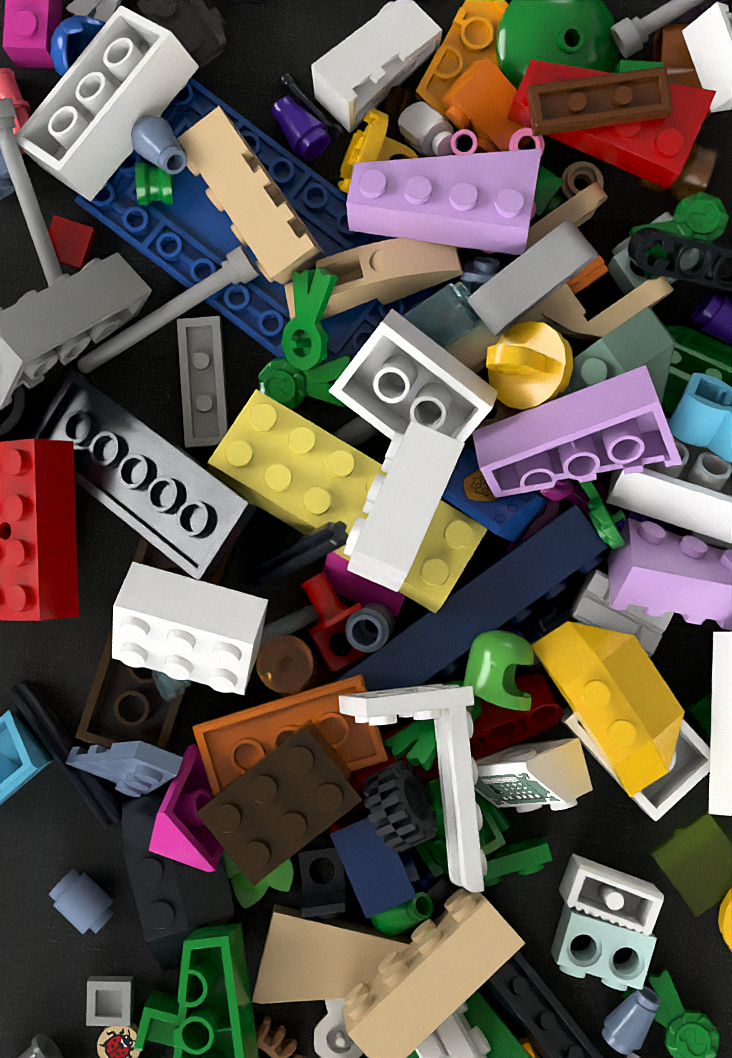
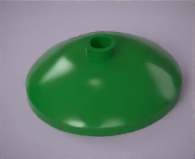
[496,0,619,90]

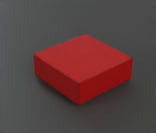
[48,215,97,271]

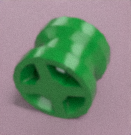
[135,161,175,206]

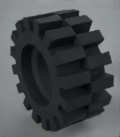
[363,761,437,852]

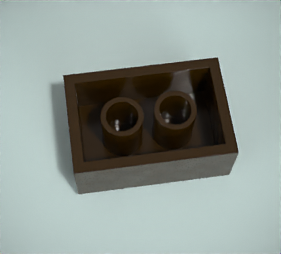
[196,719,364,886]

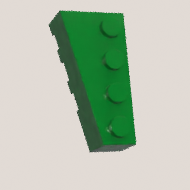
[172,923,259,1058]

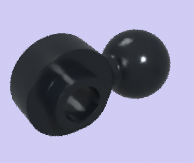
[519,601,572,670]

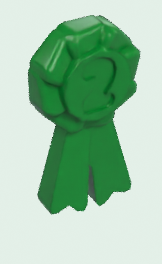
[629,191,728,279]
[282,267,337,371]
[258,354,352,410]
[578,480,626,549]
[384,680,482,771]
[622,968,720,1058]

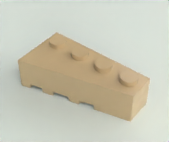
[177,106,327,285]

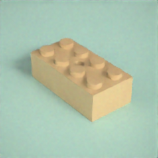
[342,888,525,1058]

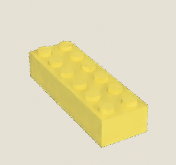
[207,389,487,614]

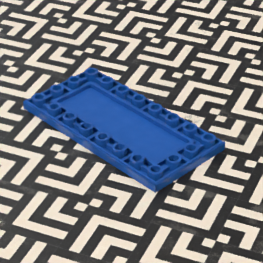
[74,78,440,408]

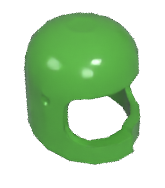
[463,630,534,711]

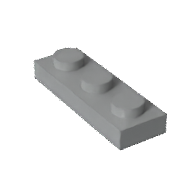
[177,316,229,449]

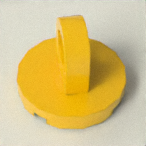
[338,108,418,194]
[486,321,573,411]

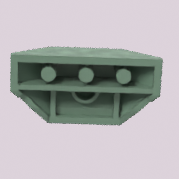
[509,306,676,415]

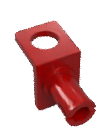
[300,571,367,672]

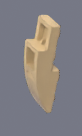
[284,238,464,320]

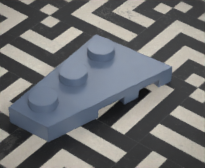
[66,741,183,797]

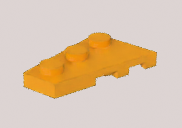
[415,0,508,122]

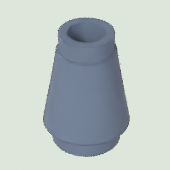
[131,115,187,175]
[602,986,661,1055]

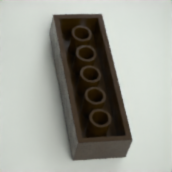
[75,532,242,752]

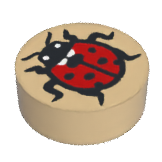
[97,1022,141,1058]

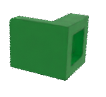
[133,990,179,1051]

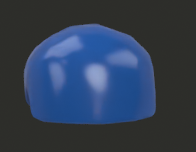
[50,15,106,76]

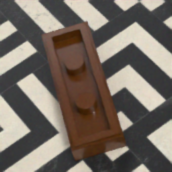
[526,66,673,136]

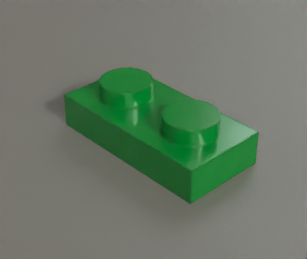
[483,835,552,887]

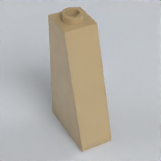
[252,904,413,1004]

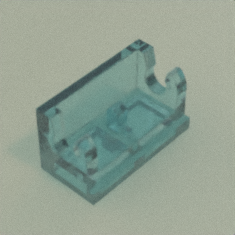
[402,281,481,348]

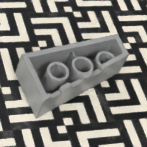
[0,252,152,410]

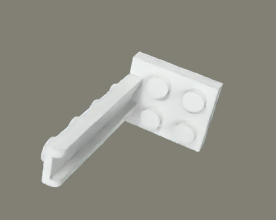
[338,683,487,893]

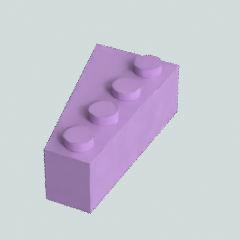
[346,148,542,255]
[472,365,682,498]
[607,518,732,631]

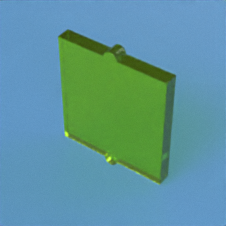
[650,812,732,917]

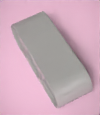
[467,219,599,337]

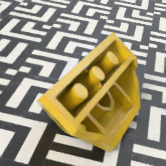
[531,621,685,797]

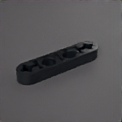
[627,227,732,291]

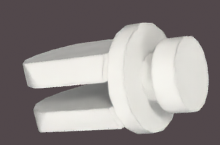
[398,101,458,157]

